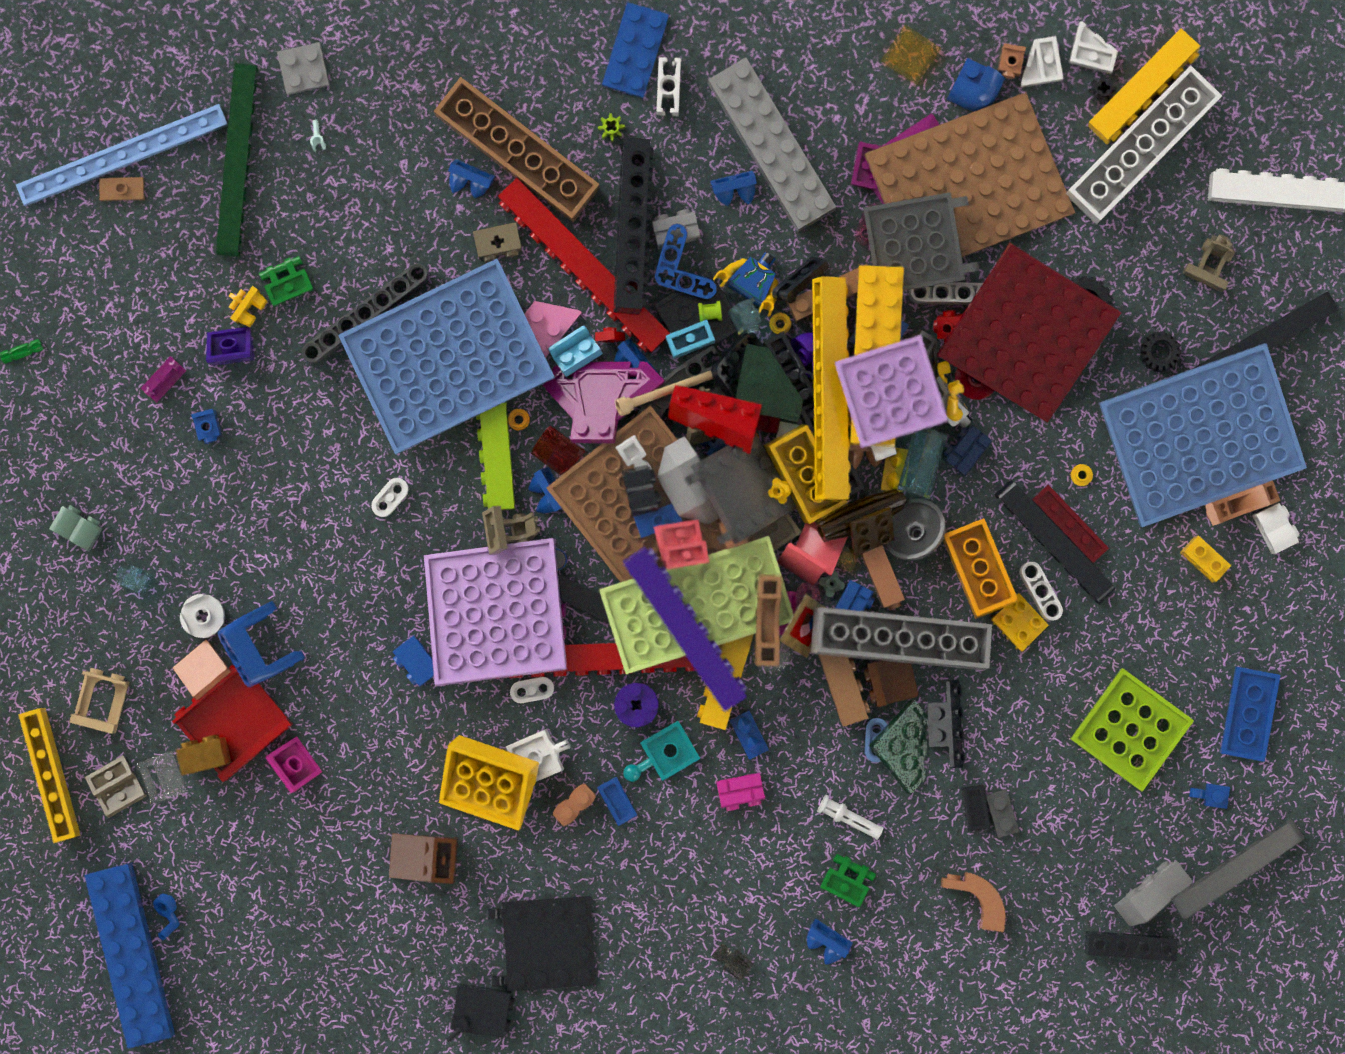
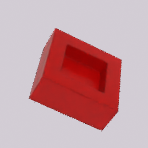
[595,327,625,343]

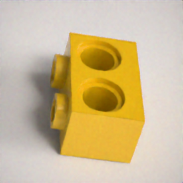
[1180,536,1231,582]

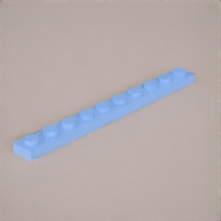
[16,104,228,206]

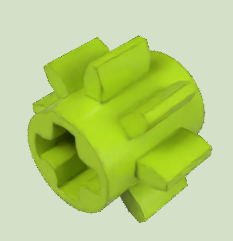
[598,113,625,142]

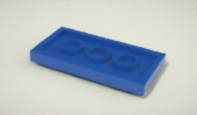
[602,2,669,98]
[1220,667,1281,762]

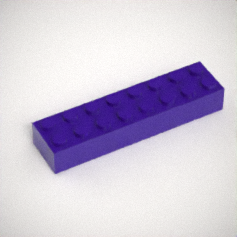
[623,546,748,712]

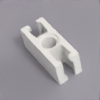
[657,57,681,116]

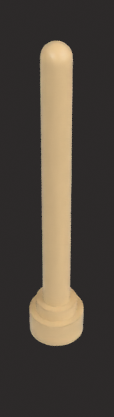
[615,371,713,416]

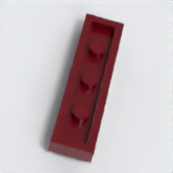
[1032,485,1109,563]

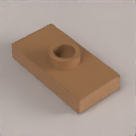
[99,177,145,201]

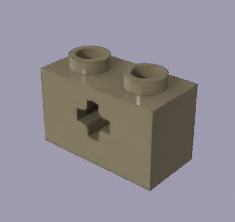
[473,222,522,262]

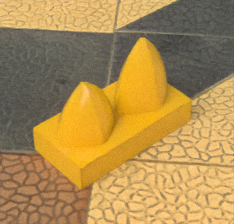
[880,448,909,492]

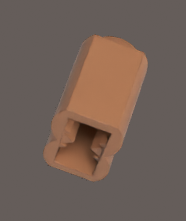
[553,783,596,826]

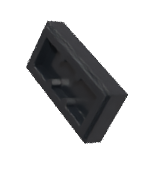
[961,784,990,832]

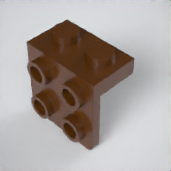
[863,661,918,707]

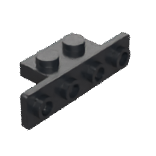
[927,679,965,768]

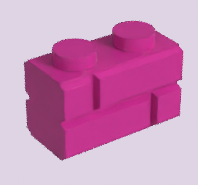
[716,773,765,811]

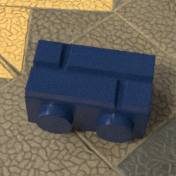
[943,425,992,477]

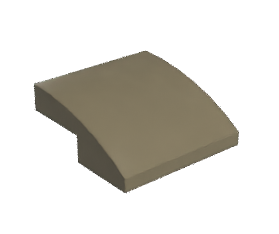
[85,755,147,818]

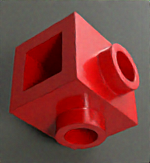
[933,310,963,342]

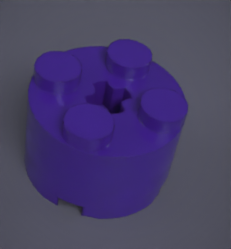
[614,683,659,727]

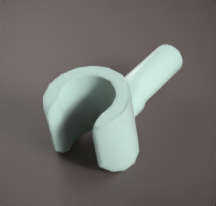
[310,120,326,152]

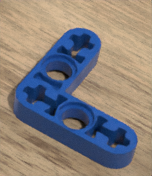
[655,223,717,299]

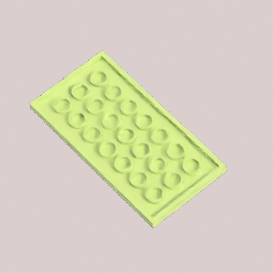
[599,536,794,674]

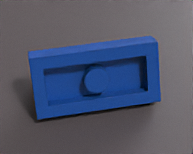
[448,159,496,198]
[710,171,757,206]
[615,338,658,379]
[529,467,562,513]
[730,711,769,760]
[807,918,853,964]

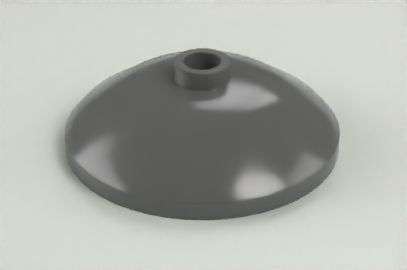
[884,499,946,561]

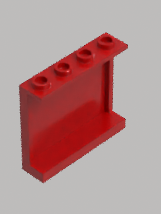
[172,665,293,782]

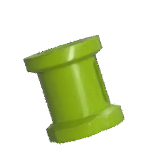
[698,301,722,322]

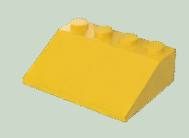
[439,735,539,831]

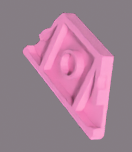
[524,301,582,358]

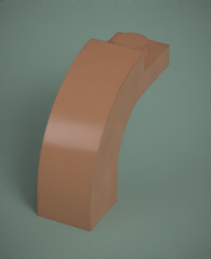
[1205,480,1280,526]
[941,872,1005,932]

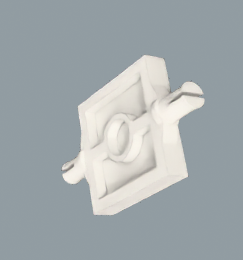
[506,729,570,782]

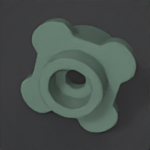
[819,571,845,597]

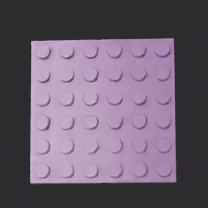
[424,538,567,686]

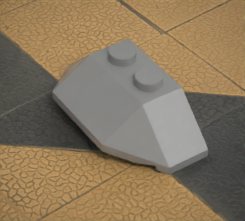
[657,436,720,524]

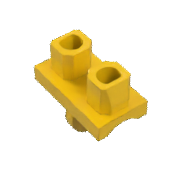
[229,286,268,327]

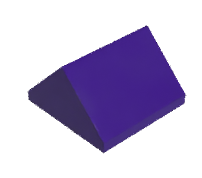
[206,327,255,366]

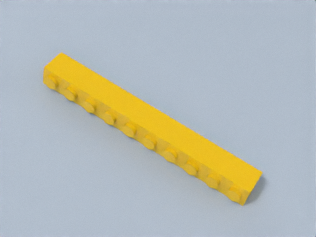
[812,276,851,501]

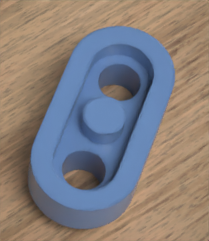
[865,718,888,762]

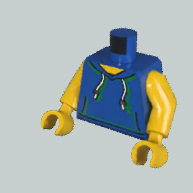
[713,252,779,316]

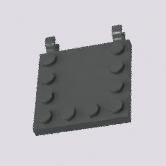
[863,192,980,291]
[684,434,797,545]

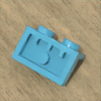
[548,326,603,377]

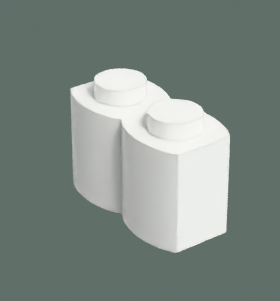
[1252,503,1299,554]

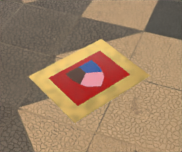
[779,594,826,658]

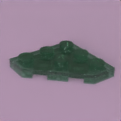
[736,344,803,422]
[868,700,928,794]

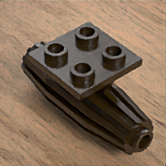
[816,489,906,557]

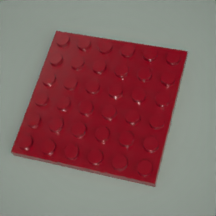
[937,243,1121,423]

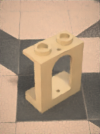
[69,668,129,734]

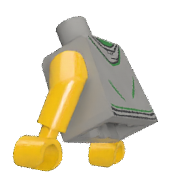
[935,361,972,428]

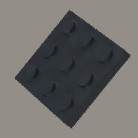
[654,271,744,361]

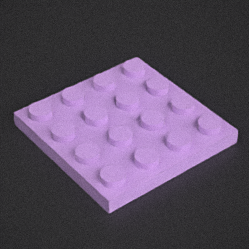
[835,335,948,448]

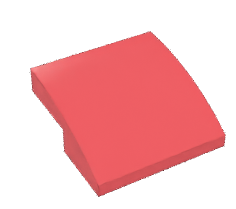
[654,519,709,570]
[796,522,847,576]
[777,542,827,586]

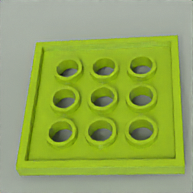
[1070,668,1194,792]

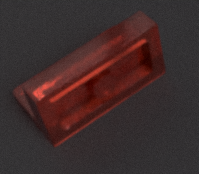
[531,426,585,476]

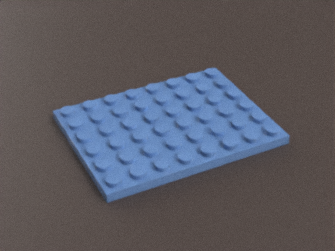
[338,259,555,455]
[1099,343,1307,527]

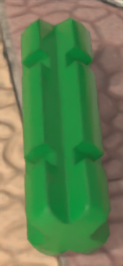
[0,339,43,364]

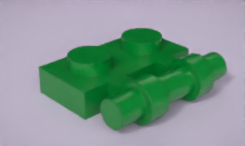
[259,256,314,307]
[820,854,876,908]

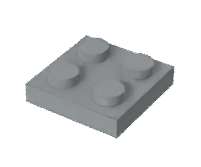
[277,42,330,95]

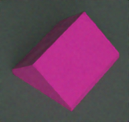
[265,736,322,793]

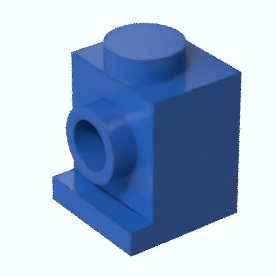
[191,409,222,444]

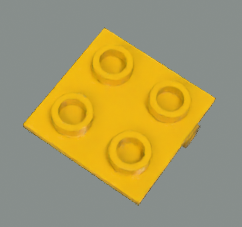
[991,593,1048,652]

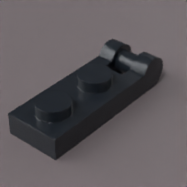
[772,256,829,303]

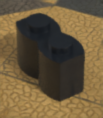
[622,465,661,516]

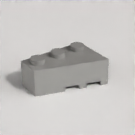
[1114,861,1193,927]

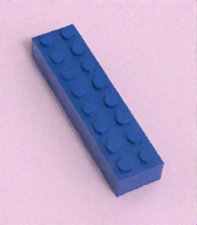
[84,862,175,1048]

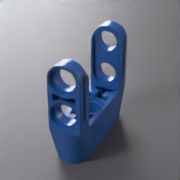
[218,601,306,687]

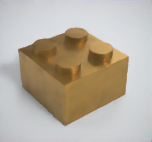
[175,734,232,775]

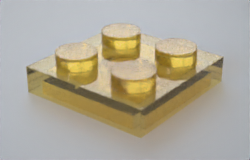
[880,25,941,86]

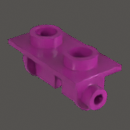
[141,356,186,403]

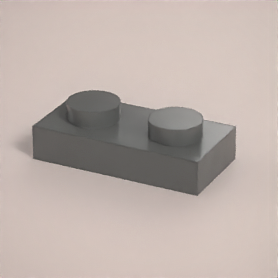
[985,789,1019,838]

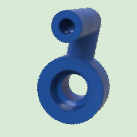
[153,894,180,940]

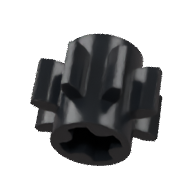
[1088,75,1117,104]

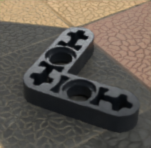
[711,333,760,402]

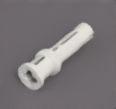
[817,795,883,840]

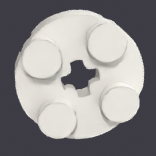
[180,594,225,638]

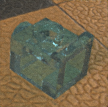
[728,297,762,335]
[116,565,153,594]

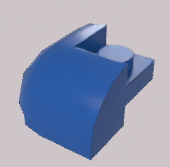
[947,58,1005,111]

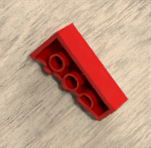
[668,385,762,455]

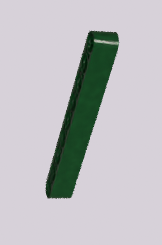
[216,63,258,257]

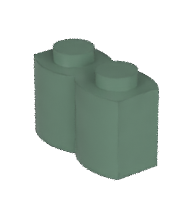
[49,505,103,551]

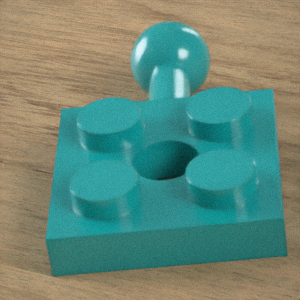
[623,721,700,782]

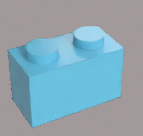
[666,320,715,359]

